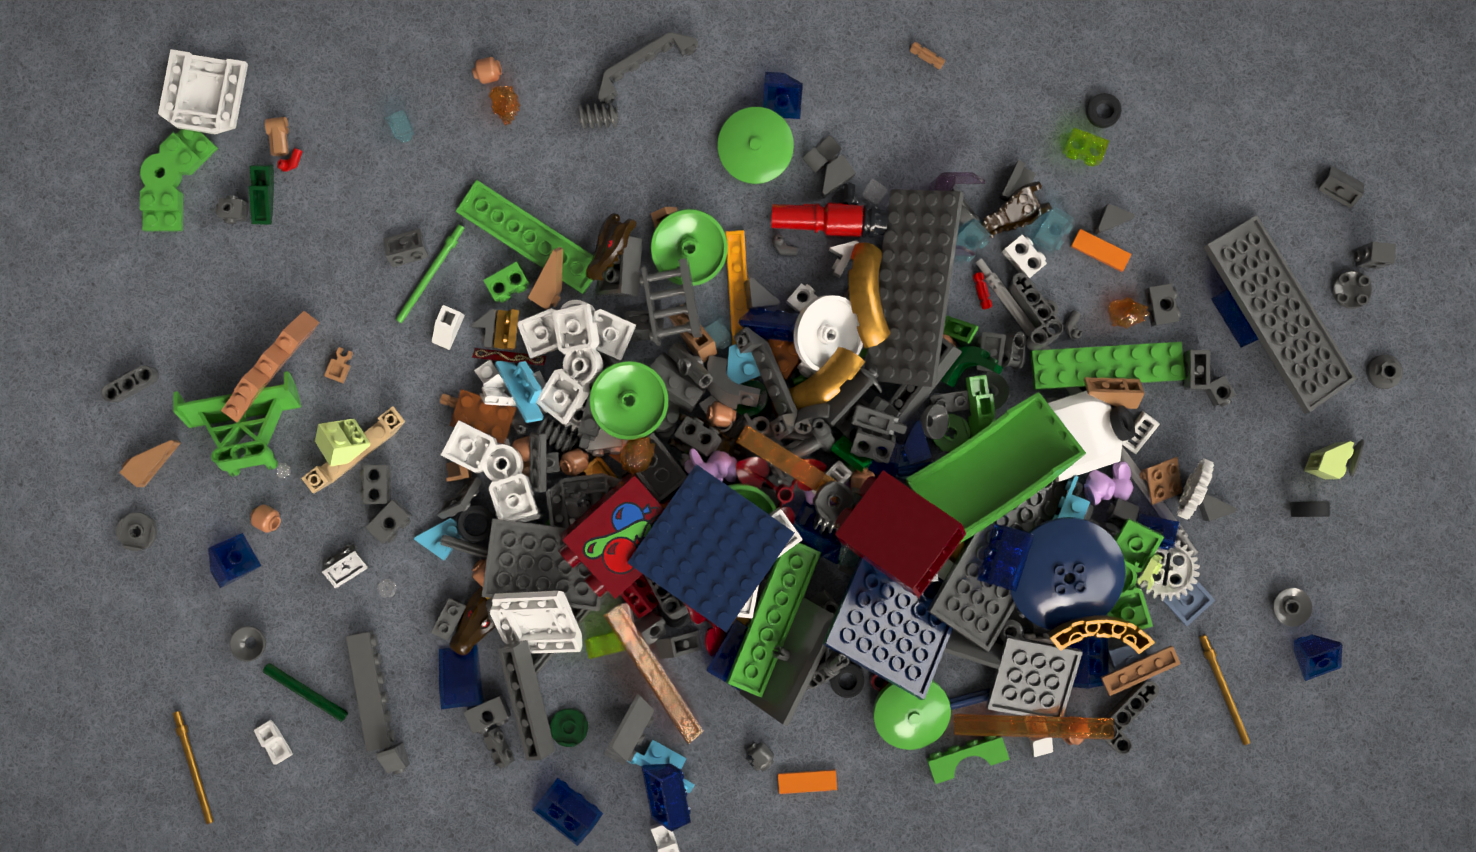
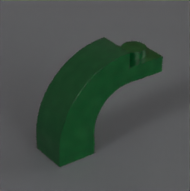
[940,346,1003,387]

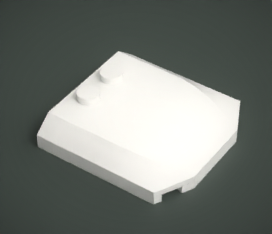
[158,49,248,134]
[1048,391,1122,482]
[490,591,582,653]

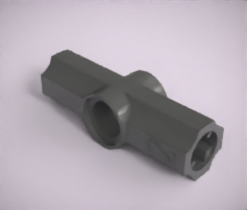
[668,343,713,388]

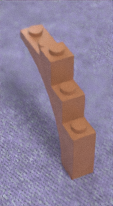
[221,311,320,422]

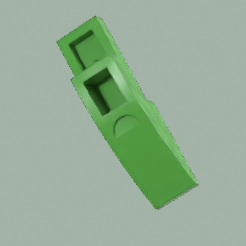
[966,375,995,438]

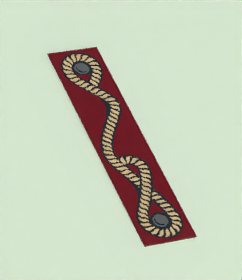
[472,348,547,366]

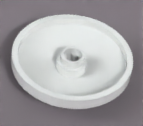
[794,295,863,371]

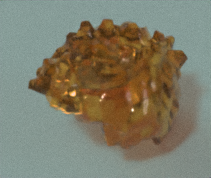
[489,86,521,126]
[1108,297,1150,329]
[619,437,655,474]

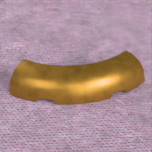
[849,242,891,349]
[771,347,865,418]
[1047,616,1155,654]

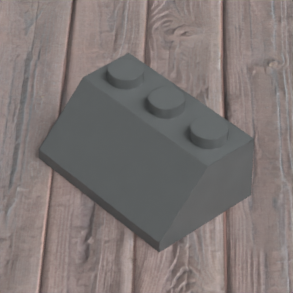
[597,236,642,297]
[650,352,707,414]
[821,371,874,428]
[944,629,1003,669]
[604,694,655,765]

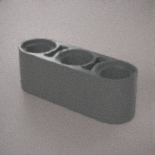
[101,366,159,403]

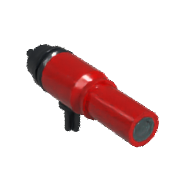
[771,182,888,238]

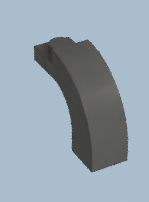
[707,355,761,409]

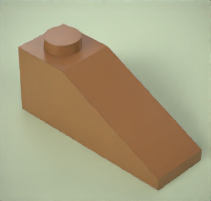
[528,247,563,310]
[668,304,717,362]
[1084,377,1145,409]
[119,440,181,487]

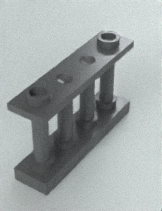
[639,258,702,346]

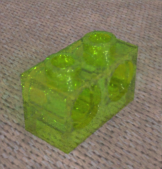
[1062,128,1110,167]
[584,629,628,659]

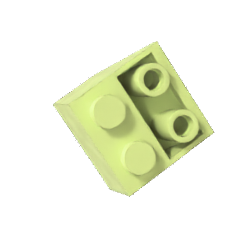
[315,418,370,466]
[1304,441,1354,480]

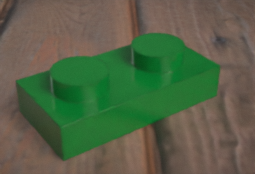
[831,436,873,473]

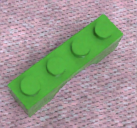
[926,733,1010,784]

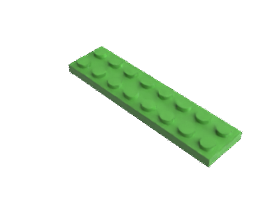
[456,180,593,295]
[1030,342,1186,390]
[725,543,821,698]

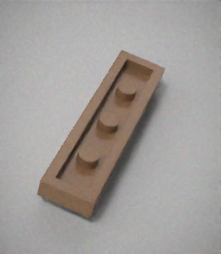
[1100,645,1181,696]

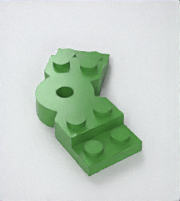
[140,129,218,232]
[1107,518,1164,629]

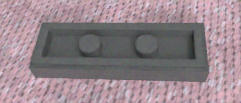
[530,432,546,492]

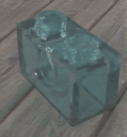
[1032,206,1074,253]
[954,219,991,264]

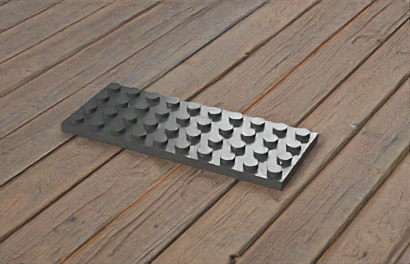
[865,189,964,388]
[1203,215,1357,414]
[926,477,1084,652]

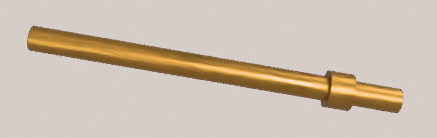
[1199,634,1251,745]
[172,711,214,824]

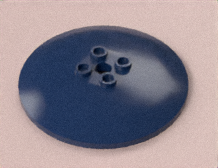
[1008,517,1125,630]

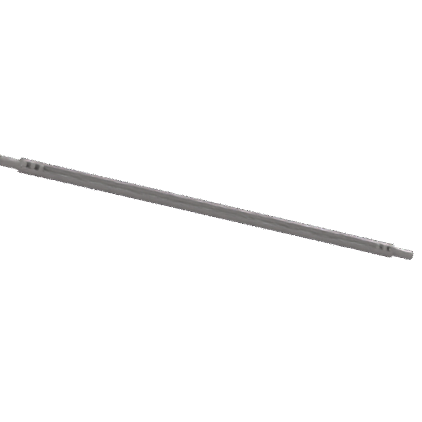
[976,258,1198,556]

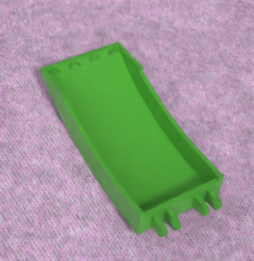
[905,392,1086,544]

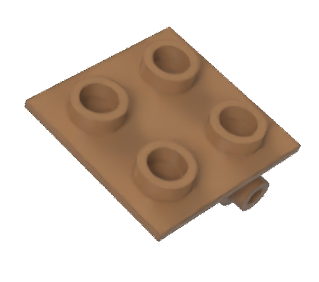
[1140,457,1182,505]

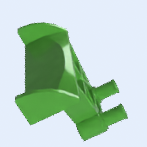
[173,371,301,477]

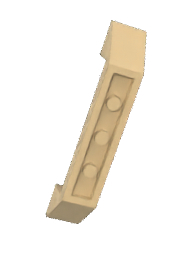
[301,406,405,493]

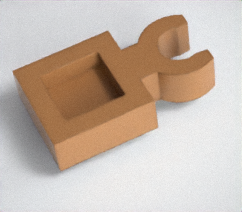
[324,347,353,384]

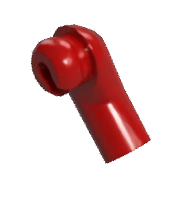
[277,148,303,172]

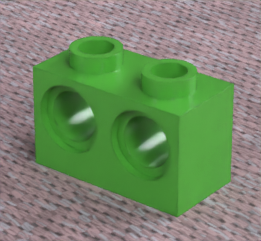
[483,261,530,303]

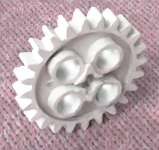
[1177,458,1214,520]
[1136,538,1200,601]

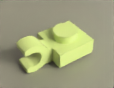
[1137,553,1163,590]

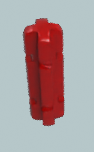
[972,272,992,310]

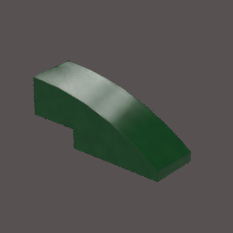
[249,164,274,225]

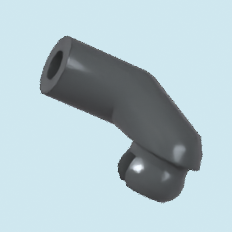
[1065,310,1082,339]

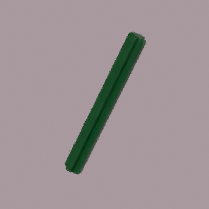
[263,663,348,722]

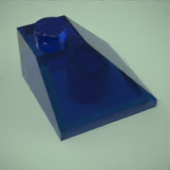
[763,72,803,119]
[900,420,932,465]
[208,533,261,588]
[1294,634,1343,681]

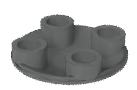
[1332,271,1372,309]

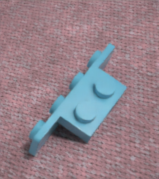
[495,361,544,423]
[1052,475,1090,520]
[627,740,695,793]

